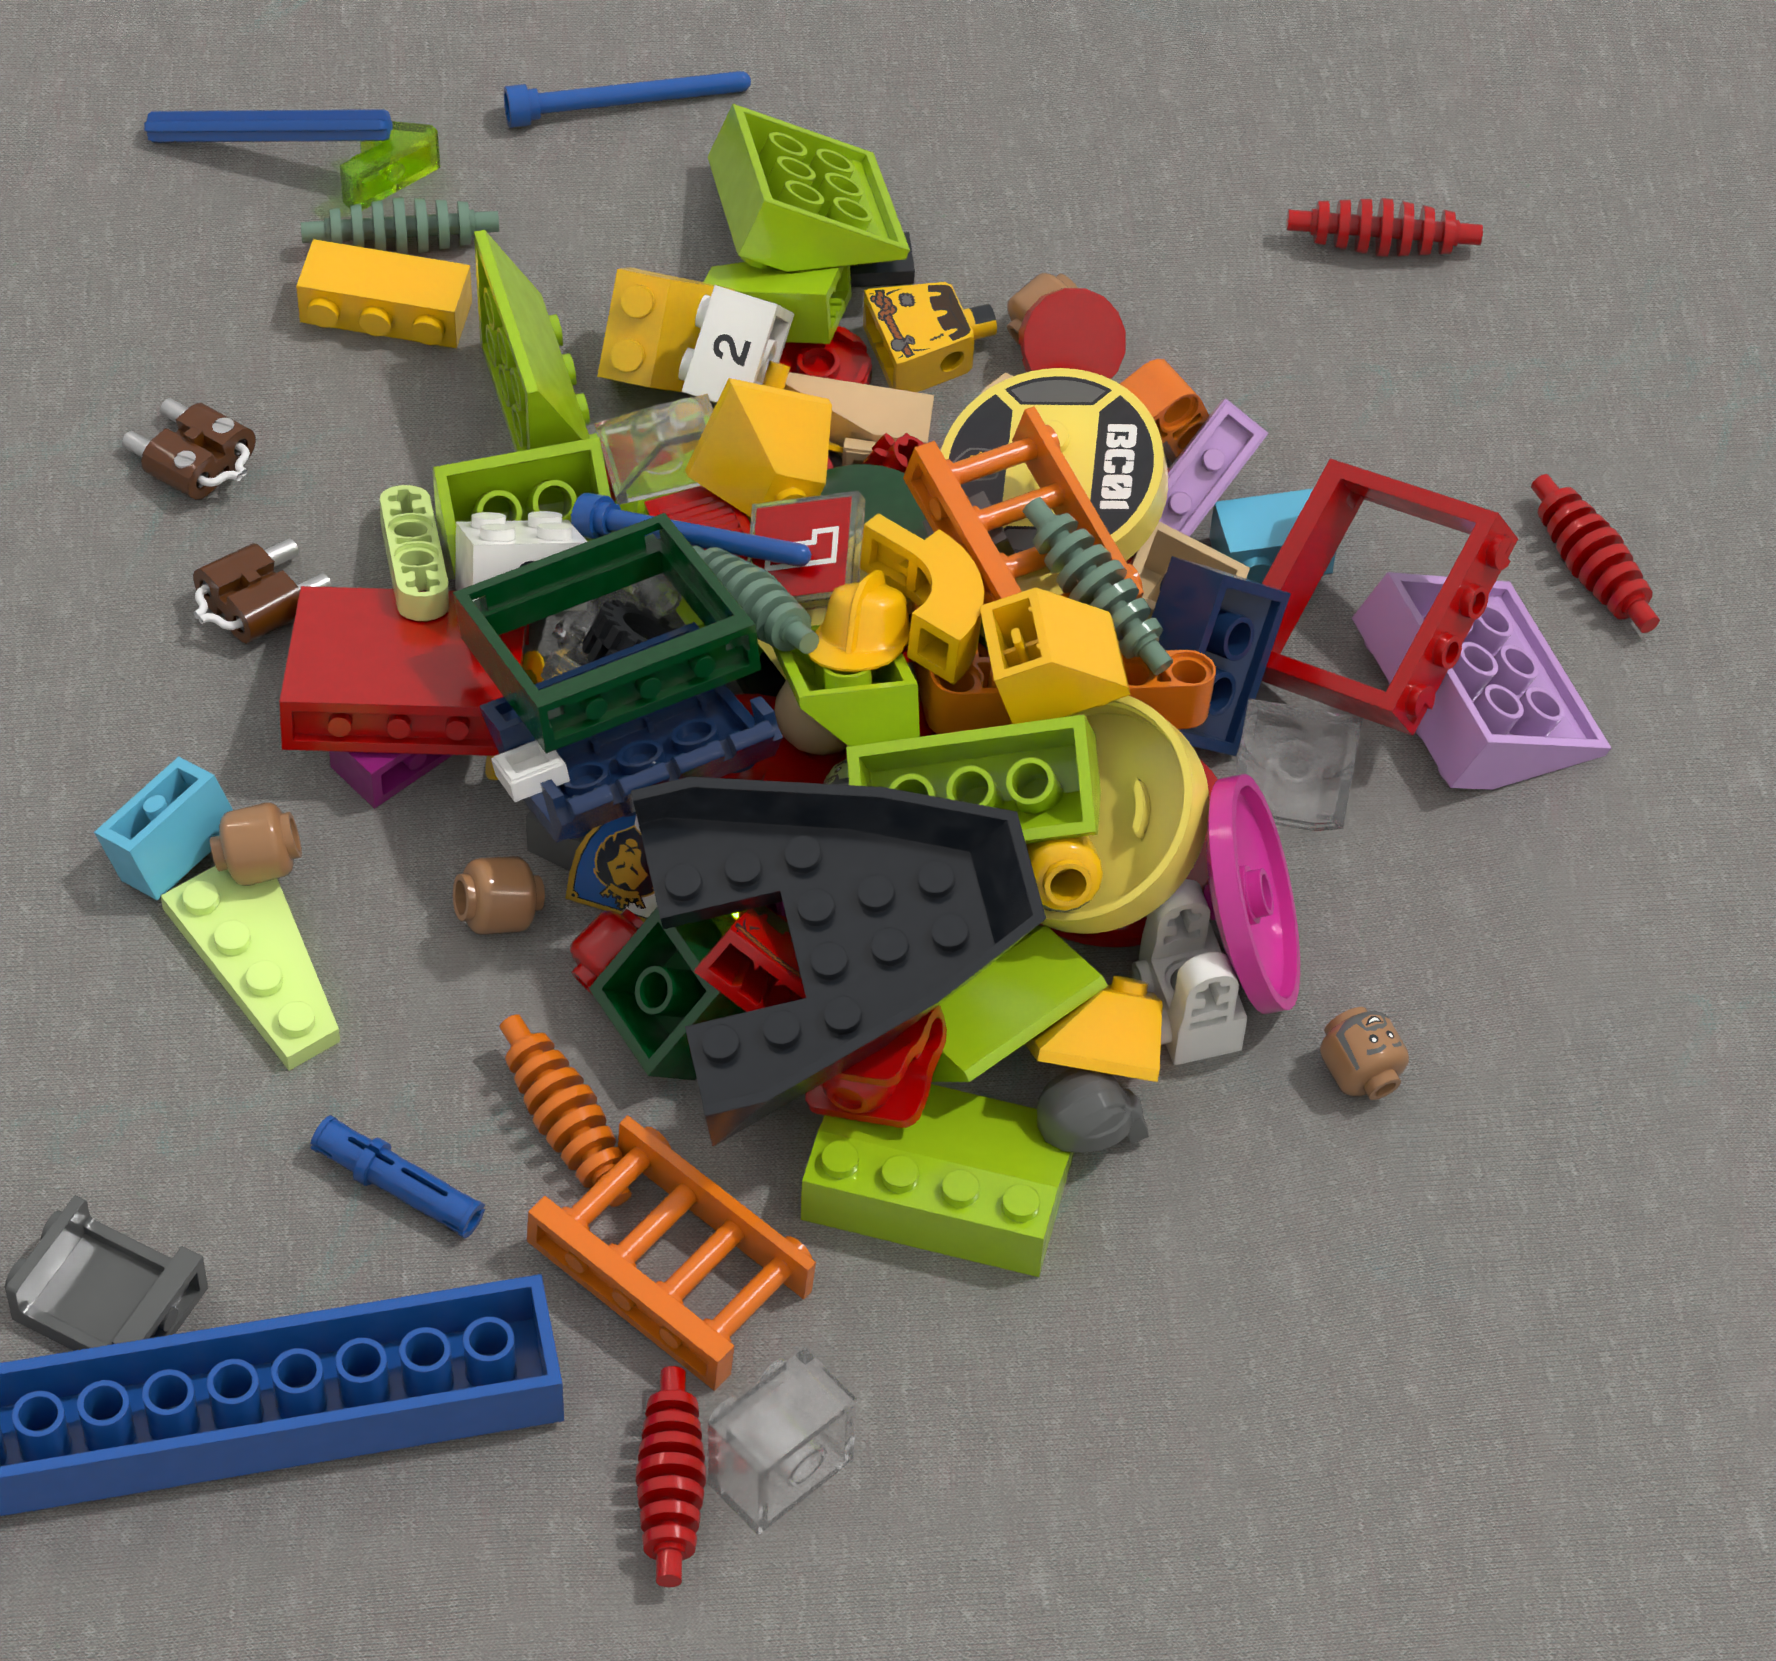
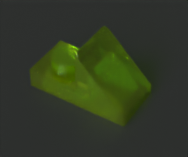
[340,121,440,211]

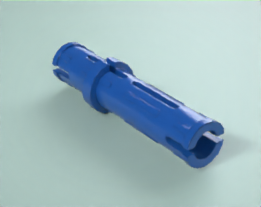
[310,1115,485,1238]

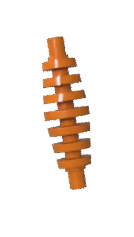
[499,1014,632,1207]

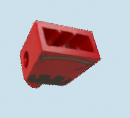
[694,906,806,1012]

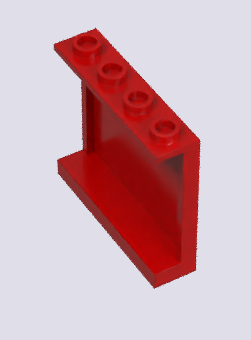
[279,586,529,756]

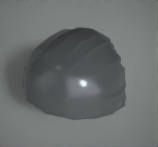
[1037,1067,1149,1153]

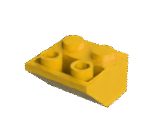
[979,587,1131,724]

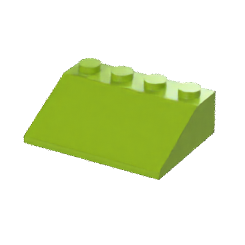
[707,104,910,272]
[474,230,603,453]
[800,1084,1074,1277]

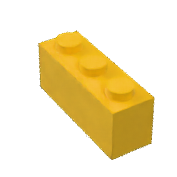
[296,239,472,348]

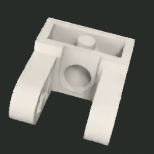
[1132,879,1247,1066]

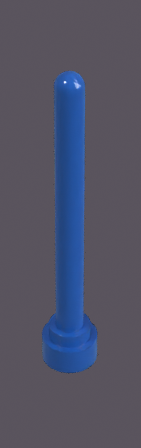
[503,71,751,128]
[571,492,811,567]

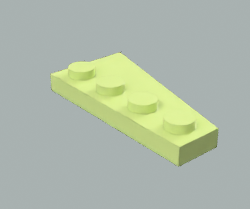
[161,865,340,1071]

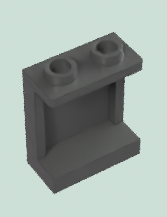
[5,1195,208,1351]

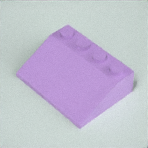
[1352,572,1612,790]

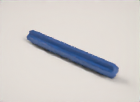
[144,109,393,143]

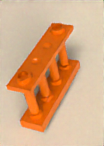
[903,406,1144,605]
[527,1115,816,1391]

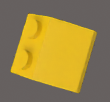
[597,267,735,392]

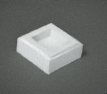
[491,740,570,802]

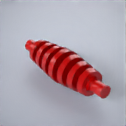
[1286,198,1483,257]
[1531,474,1660,633]
[635,1366,706,1588]

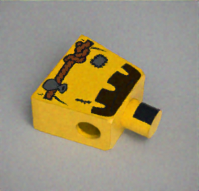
[863,282,997,392]

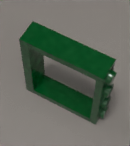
[453,513,761,753]

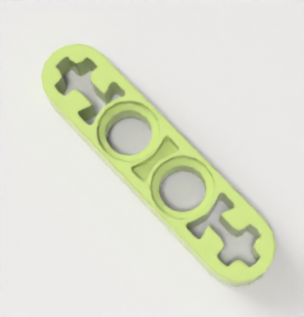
[380,485,449,621]

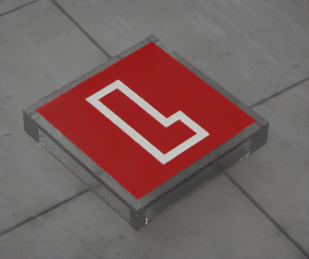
[747,491,866,610]

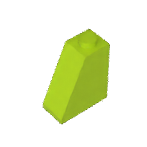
[703,262,852,344]

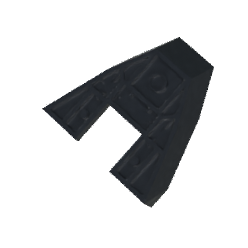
[631,777,1046,1147]

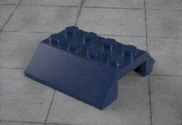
[480,622,783,843]

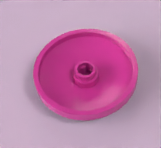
[1204,774,1300,1014]

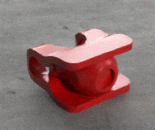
[805,1005,947,1128]

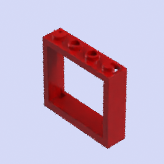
[1262,458,1518,736]

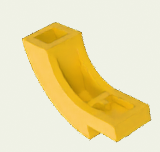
[859,513,984,685]

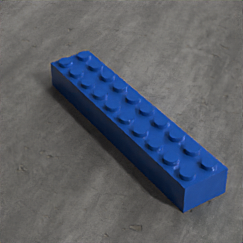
[0,1274,564,1516]

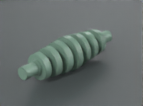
[300,197,499,255]
[1023,497,1173,675]
[692,546,819,654]

